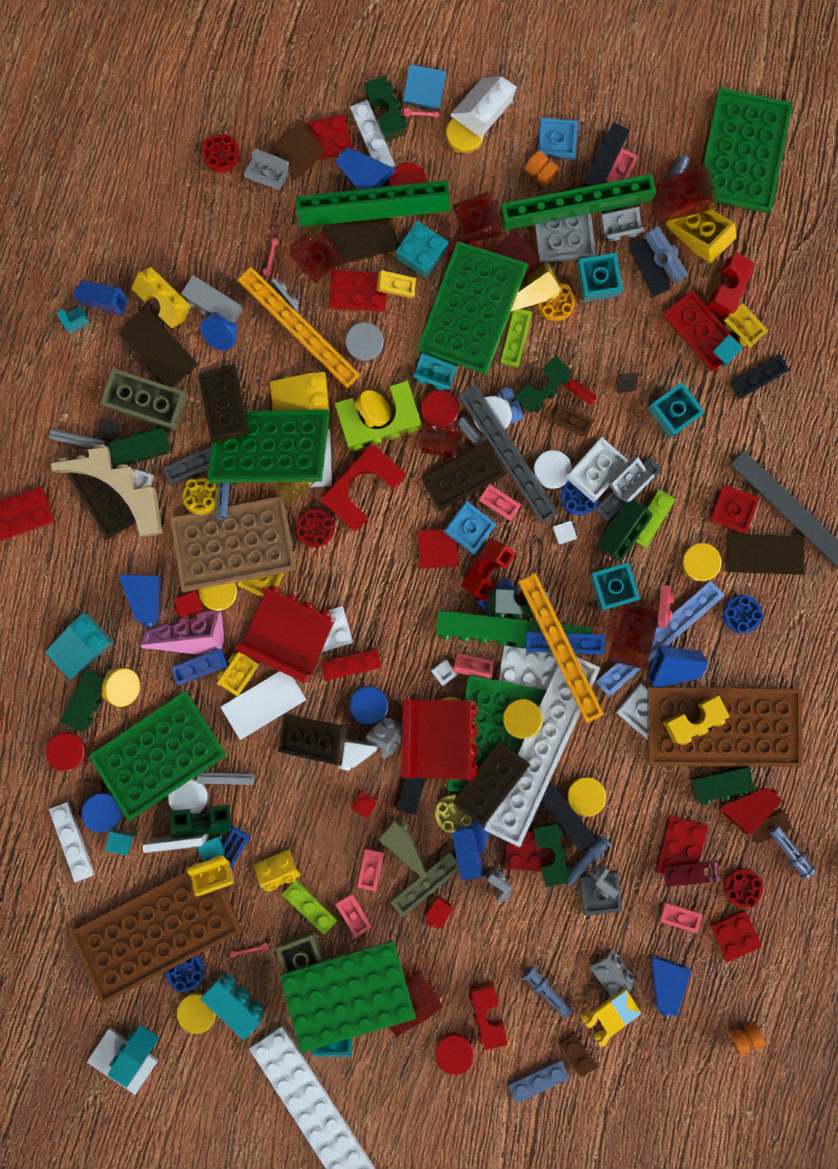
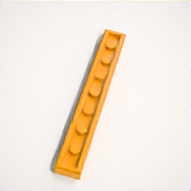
[238,266,361,389]
[518,573,604,723]

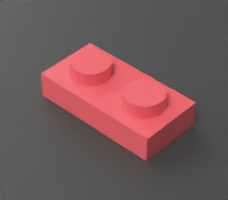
[605,148,639,183]
[479,484,521,521]
[658,585,674,628]
[453,653,494,679]
[357,848,384,891]
[335,893,372,938]
[659,902,703,934]

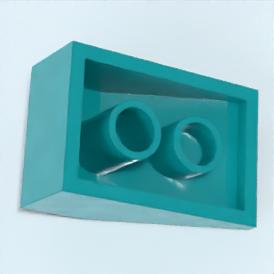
[45,613,114,681]

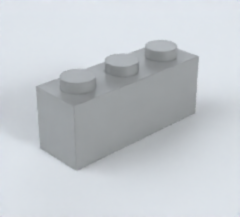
[181,275,244,323]

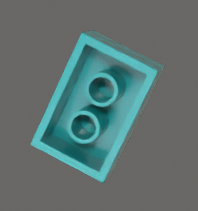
[201,971,265,1040]

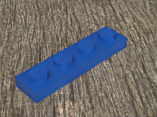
[526,632,605,654]

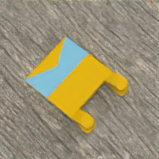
[581,988,641,1047]

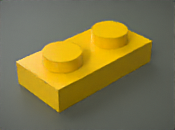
[377,270,416,298]

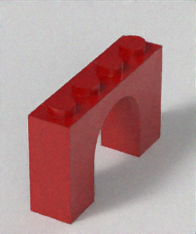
[321,444,407,533]

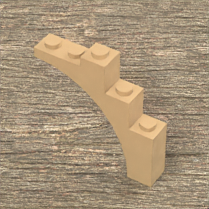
[51,445,163,537]

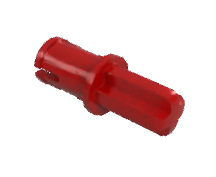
[561,378,597,405]

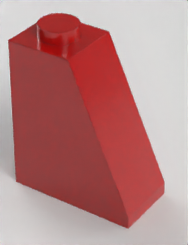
[720,788,783,838]

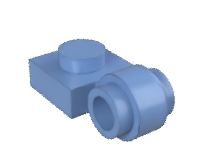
[496,387,524,424]

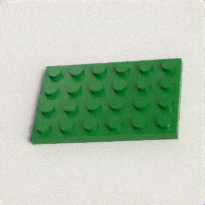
[696,87,793,214]
[417,241,528,375]
[207,409,330,483]
[446,675,544,792]
[89,691,228,821]
[279,939,416,1053]

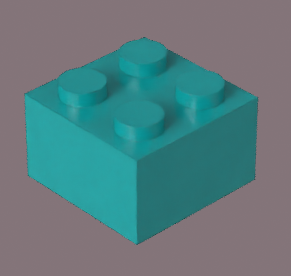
[396,221,449,279]
[576,253,623,303]
[647,382,705,439]
[589,562,640,611]

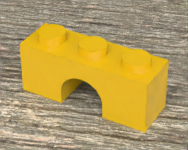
[132,267,191,328]
[663,695,730,745]

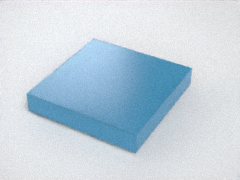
[403,65,447,110]
[538,118,578,160]
[443,501,496,555]

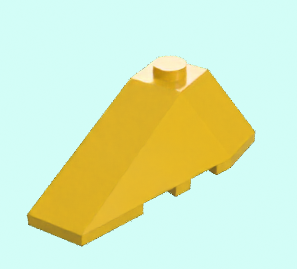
[511,262,562,311]

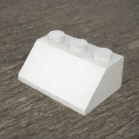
[450,76,517,138]

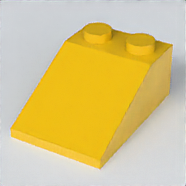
[666,198,736,263]
[270,372,330,413]

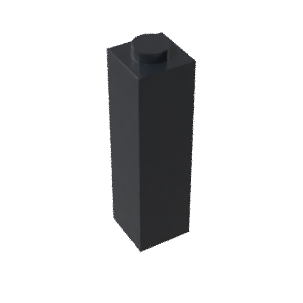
[581,122,630,188]
[541,782,596,851]

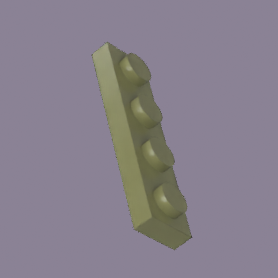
[390,851,459,917]

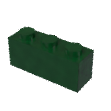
[108,426,173,466]
[596,500,653,562]
[60,669,106,732]
[689,766,755,805]

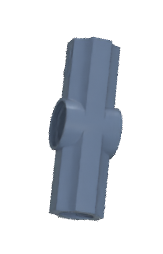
[644,226,689,284]

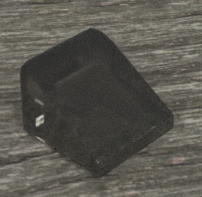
[616,372,638,393]
[98,419,121,441]

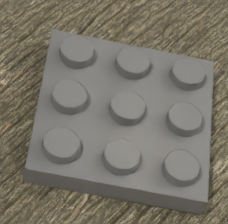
[535,214,596,264]

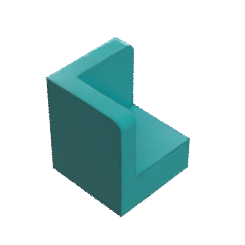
[56,307,90,334]
[713,335,743,368]
[105,829,136,855]
[197,834,225,862]

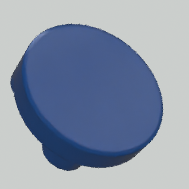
[200,312,238,351]
[560,481,599,516]
[722,595,763,633]
[350,686,388,725]
[82,792,122,832]
[165,955,205,992]

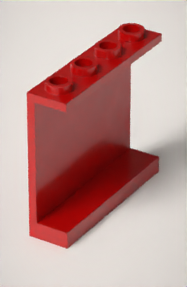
[235,585,336,683]
[401,699,478,780]

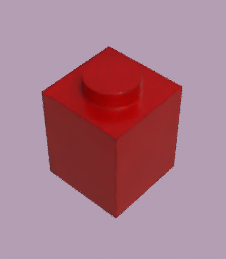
[173,591,206,618]
[351,790,378,819]
[425,895,453,929]

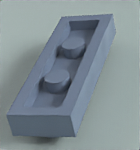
[508,1058,570,1104]

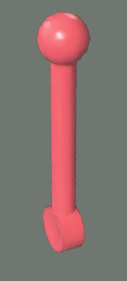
[403,108,440,118]
[263,238,278,277]
[229,942,269,958]

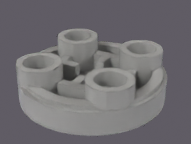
[346,322,384,362]

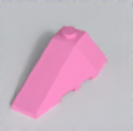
[141,610,224,655]

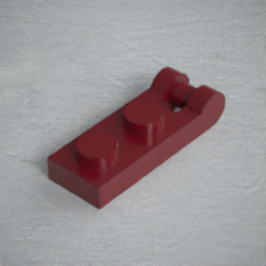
[663,860,720,887]

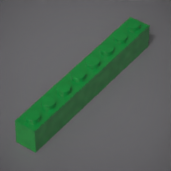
[500,174,656,231]
[296,180,451,227]
[436,611,592,648]

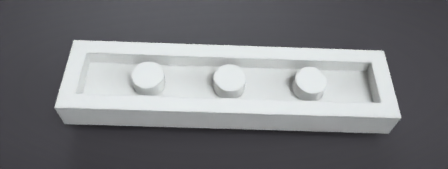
[350,100,396,168]
[49,802,95,882]

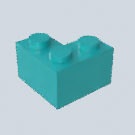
[107,1025,160,1088]

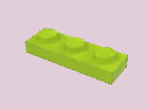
[500,309,532,368]
[635,489,676,548]
[282,880,338,935]

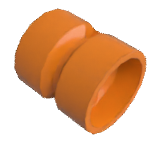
[524,150,560,188]
[729,1021,766,1056]

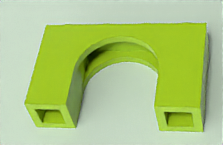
[335,381,422,451]

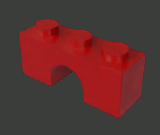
[706,252,755,317]
[460,538,516,602]
[320,649,382,681]
[468,982,508,1051]

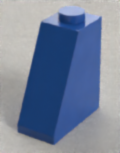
[335,148,397,190]
[74,281,129,317]
[119,575,162,626]
[647,646,708,688]
[452,826,486,880]
[649,954,691,1017]

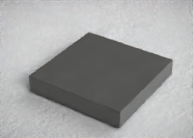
[579,871,622,916]

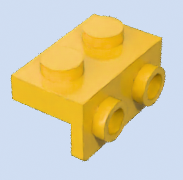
[724,303,769,347]
[217,652,260,697]
[253,849,300,891]
[187,856,234,897]

